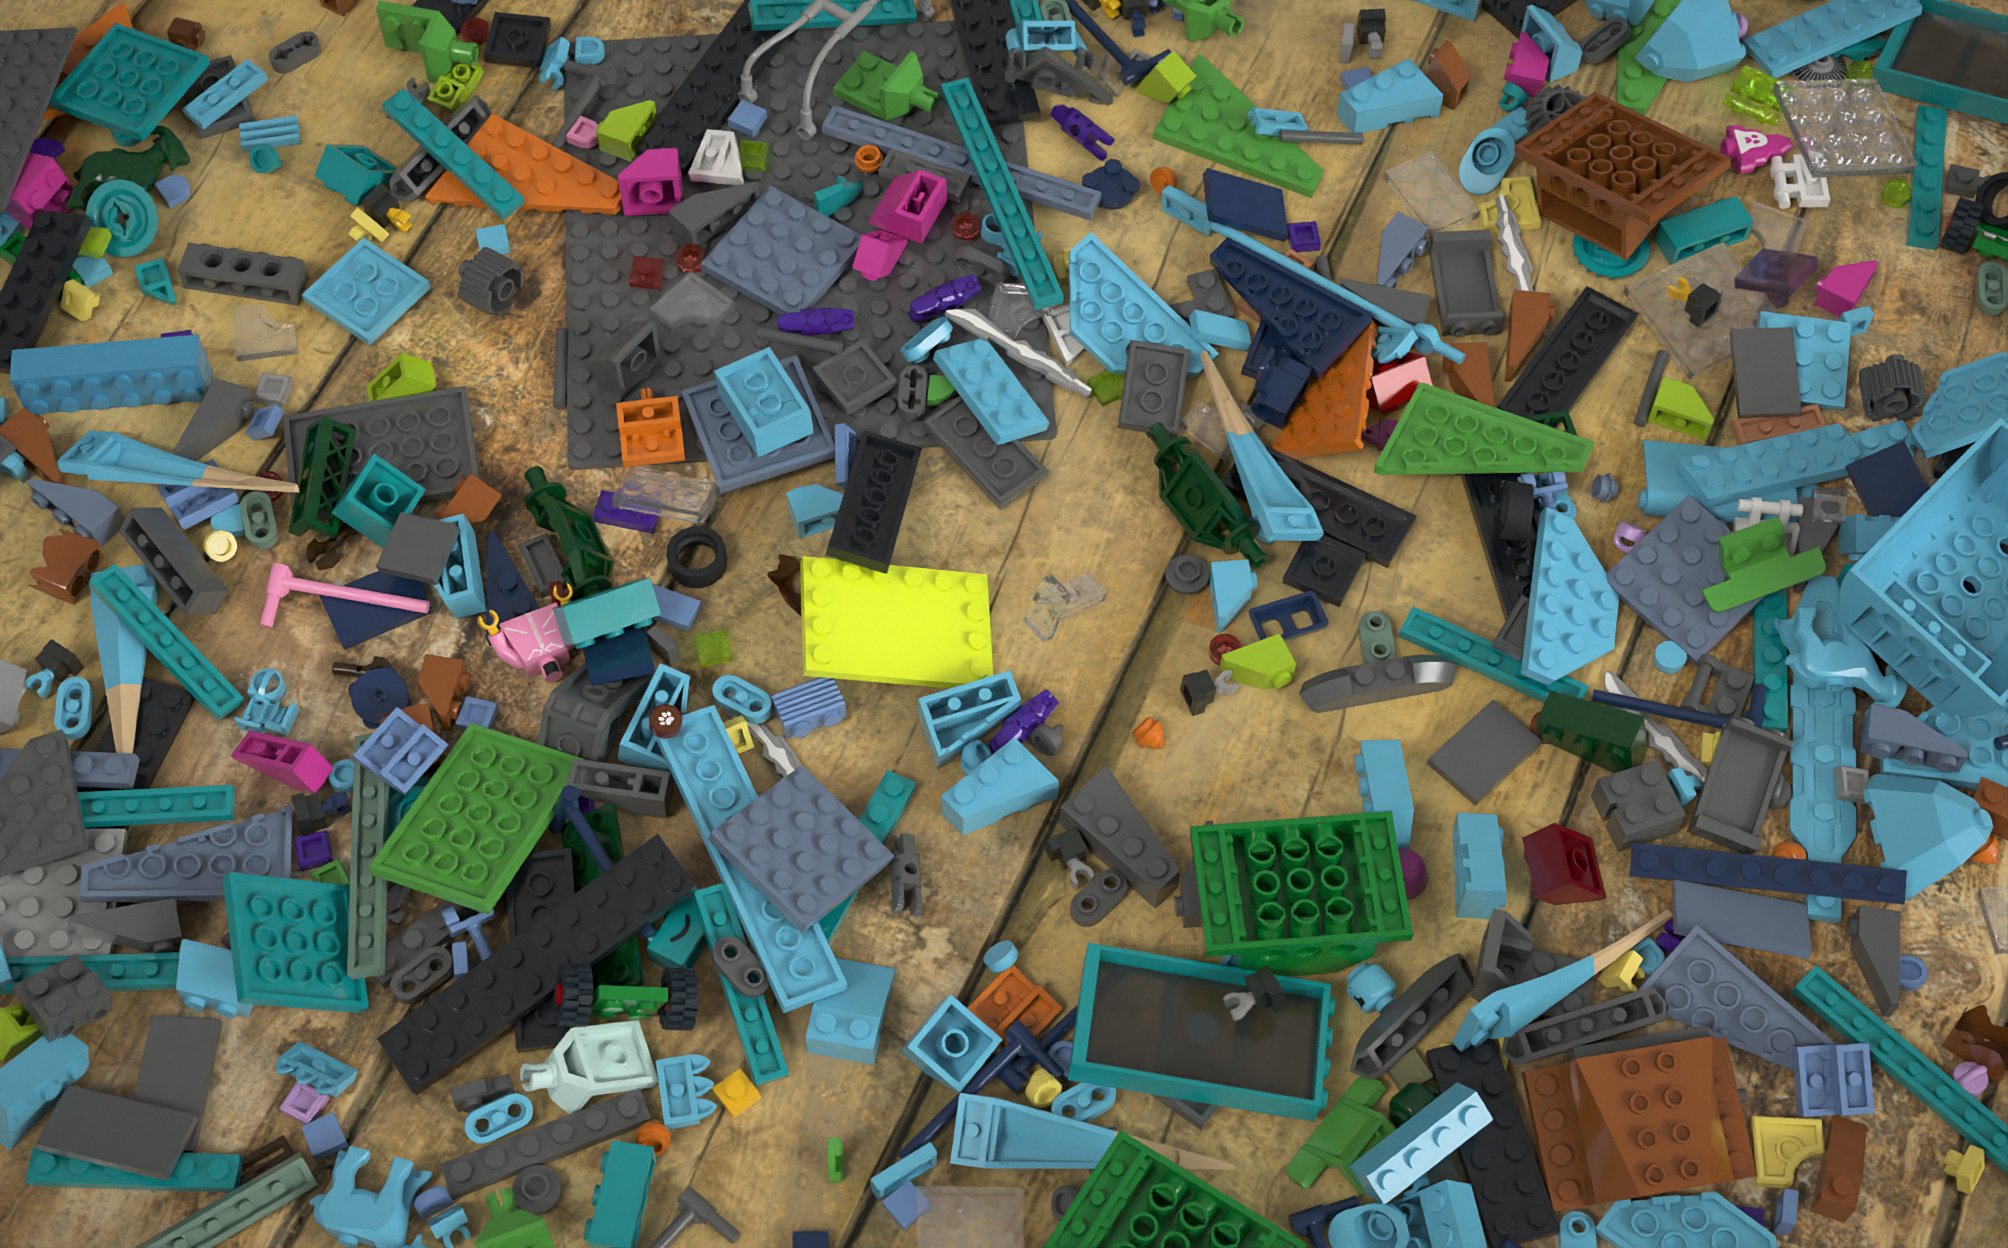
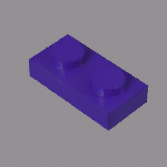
[593,490,662,534]

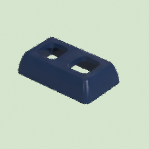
[1249,590,1329,642]

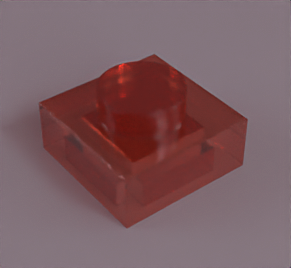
[629,256,665,290]

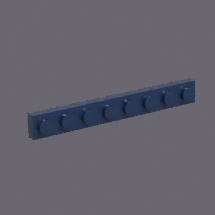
[1629,843,1907,905]

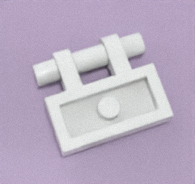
[1770,154,1830,209]
[1732,497,1803,556]

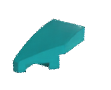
[1831,34,1887,65]
[814,175,863,216]
[134,257,178,305]

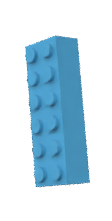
[10,335,212,415]

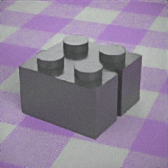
[1591,760,1686,852]

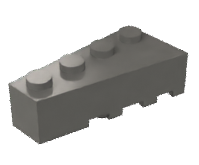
[1059,765,1180,909]

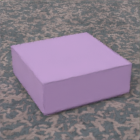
[279,1082,330,1125]

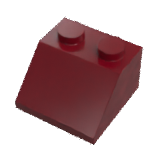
[1522,823,1607,905]

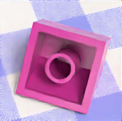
[618,148,683,216]

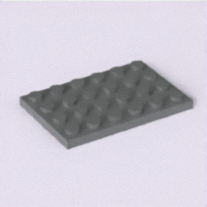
[283,386,480,521]

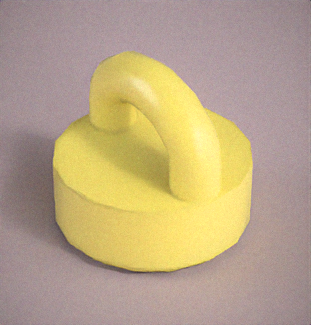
[203,529,237,562]
[1026,1068,1062,1108]

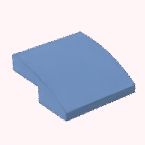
[157,459,240,530]
[353,707,449,795]
[1792,1043,1875,1117]

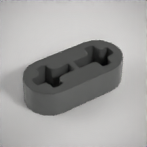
[269,31,321,74]
[898,365,928,421]

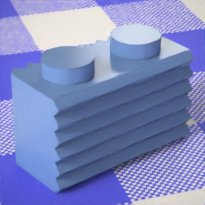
[771,677,846,739]

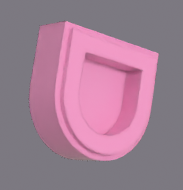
[566,116,599,148]

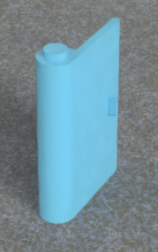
[1637,440,1798,524]

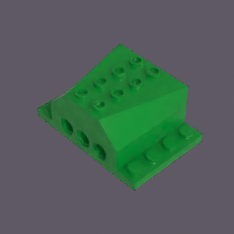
[1189,811,1413,977]
[1043,1130,1307,1248]

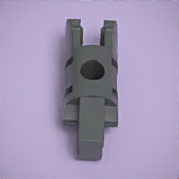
[891,833,922,917]

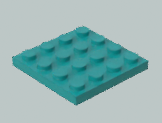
[49,23,211,142]
[222,872,369,1013]

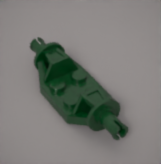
[1146,422,1268,569]
[524,466,614,602]

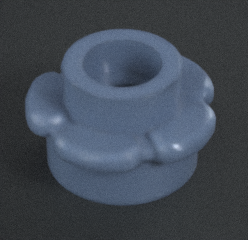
[1591,473,1618,503]

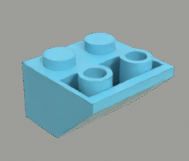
[1391,1179,1487,1248]

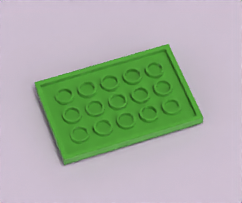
[369,723,585,915]

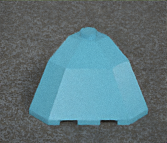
[1635,0,1746,82]
[1863,774,1994,901]

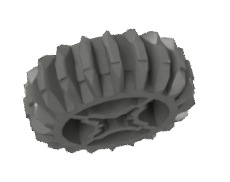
[1524,84,1587,134]

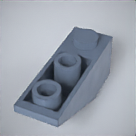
[1375,211,1429,288]
[27,479,125,548]
[1860,704,1968,773]

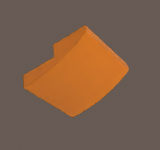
[967,965,1063,1057]

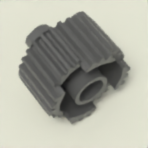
[458,246,525,317]
[1859,354,1926,422]

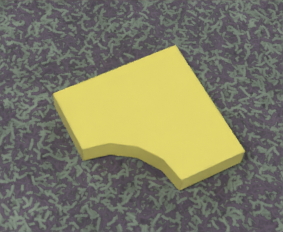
[1477,176,1542,233]
[1749,1116,1825,1188]

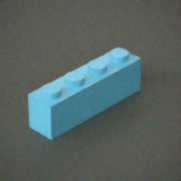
[1349,1082,1493,1204]

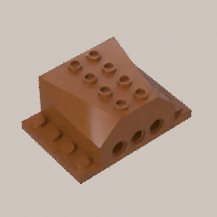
[1514,92,1731,260]
[1521,1036,1757,1212]

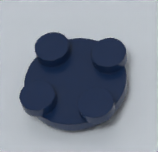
[1082,159,1140,209]
[348,667,412,729]

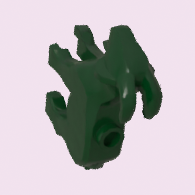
[66,125,190,221]

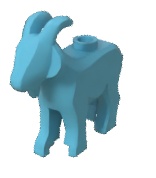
[1774,607,1909,714]
[310,1146,433,1248]

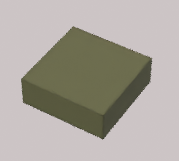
[1386,1049,1434,1091]

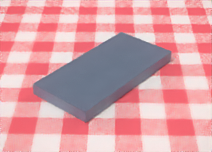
[1671,879,1812,959]

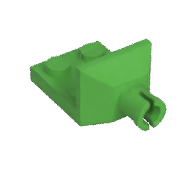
[376,0,479,83]
[1162,0,1245,42]
[833,51,941,121]
[474,1188,555,1248]

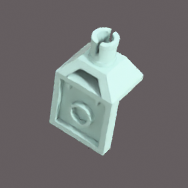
[520,1020,659,1115]

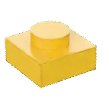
[712,1068,761,1119]

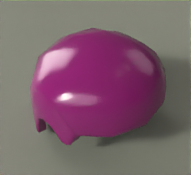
[1398,848,1429,900]

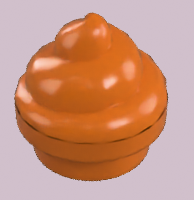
[1132,716,1165,749]
[1969,834,1999,864]
[1772,841,1807,860]
[635,1119,671,1156]

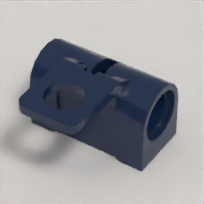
[1250,348,1312,430]

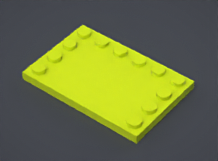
[800,556,993,689]

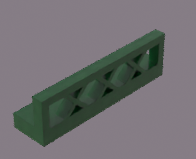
[288,415,356,538]

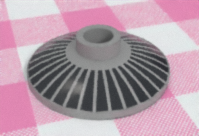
[1791,54,1847,91]

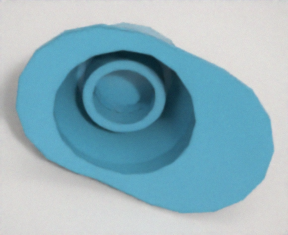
[1459,128,1516,195]
[1328,1202,1410,1248]

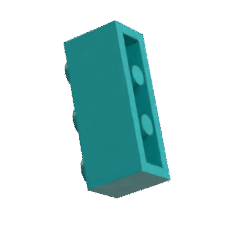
[1654,196,1754,266]
[552,578,661,649]
[584,1140,657,1248]

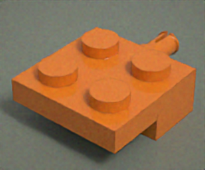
[616,388,685,468]

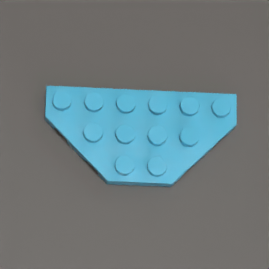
[1069,232,1219,377]
[1911,352,2008,459]
[1521,507,1619,685]
[1880,701,2008,789]
[1595,1191,1778,1248]

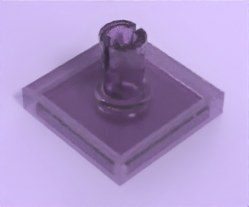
[1734,248,1818,308]

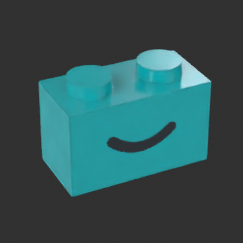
[646,896,708,968]

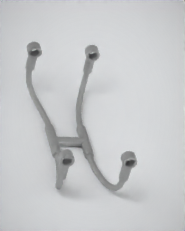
[737,0,935,140]

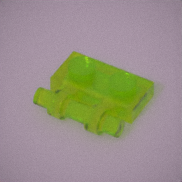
[1723,65,1796,127]

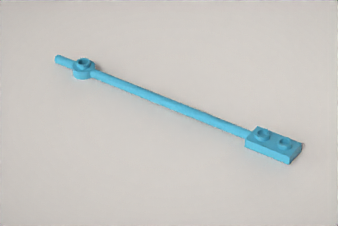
[1162,184,1466,365]

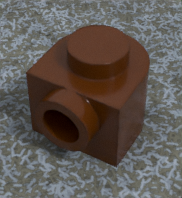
[167,17,205,51]

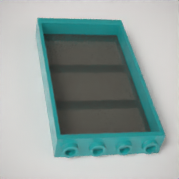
[1871,0,2008,124]
[1067,943,1335,1122]

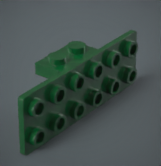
[561,802,655,991]

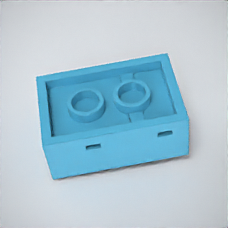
[714,347,814,457]

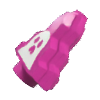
[1720,125,1793,174]

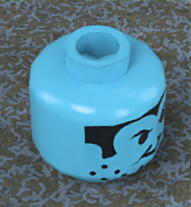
[1346,962,1397,1014]

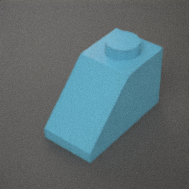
[786,484,844,539]
[1209,559,1257,633]

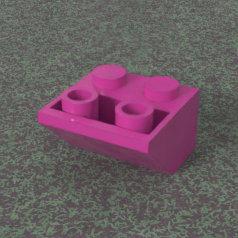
[6,153,74,230]
[869,170,947,244]

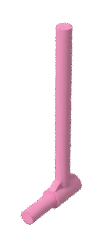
[260,563,430,628]

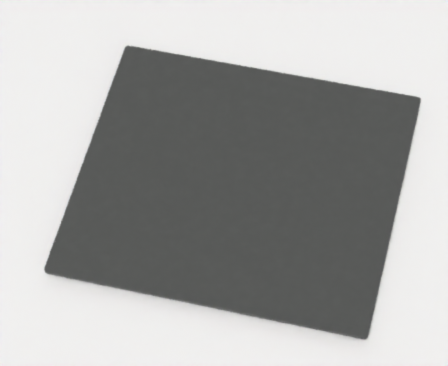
[564,20,1057,470]

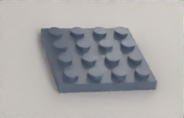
[701,185,862,315]
[681,355,835,494]
[1606,495,1768,666]
[708,765,895,934]

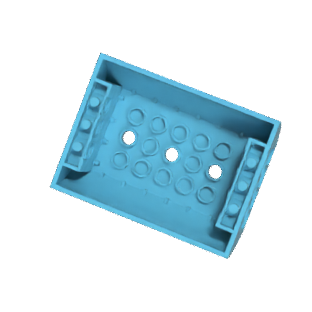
[1839,417,2008,716]

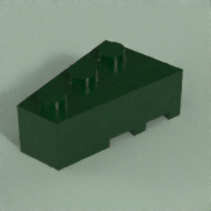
[1537,690,1647,773]

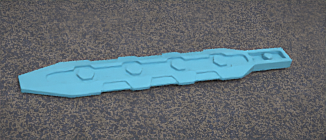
[1789,575,1856,923]

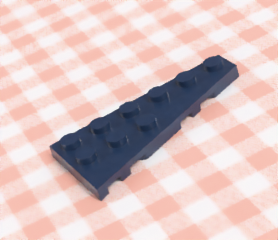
[1209,237,1372,379]

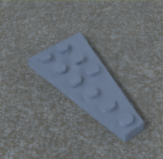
[80,804,293,902]
[1637,924,1835,1071]

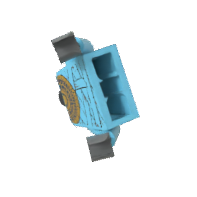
[1006,21,1095,71]

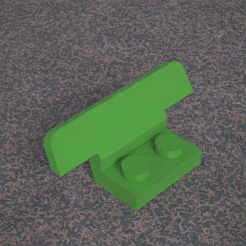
[1702,516,1826,613]
[1286,1076,1396,1195]

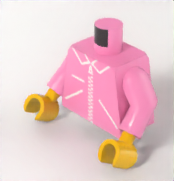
[477,583,575,683]

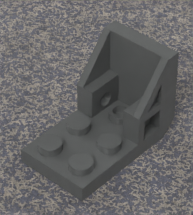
[538,662,654,763]
[1471,908,1594,1020]

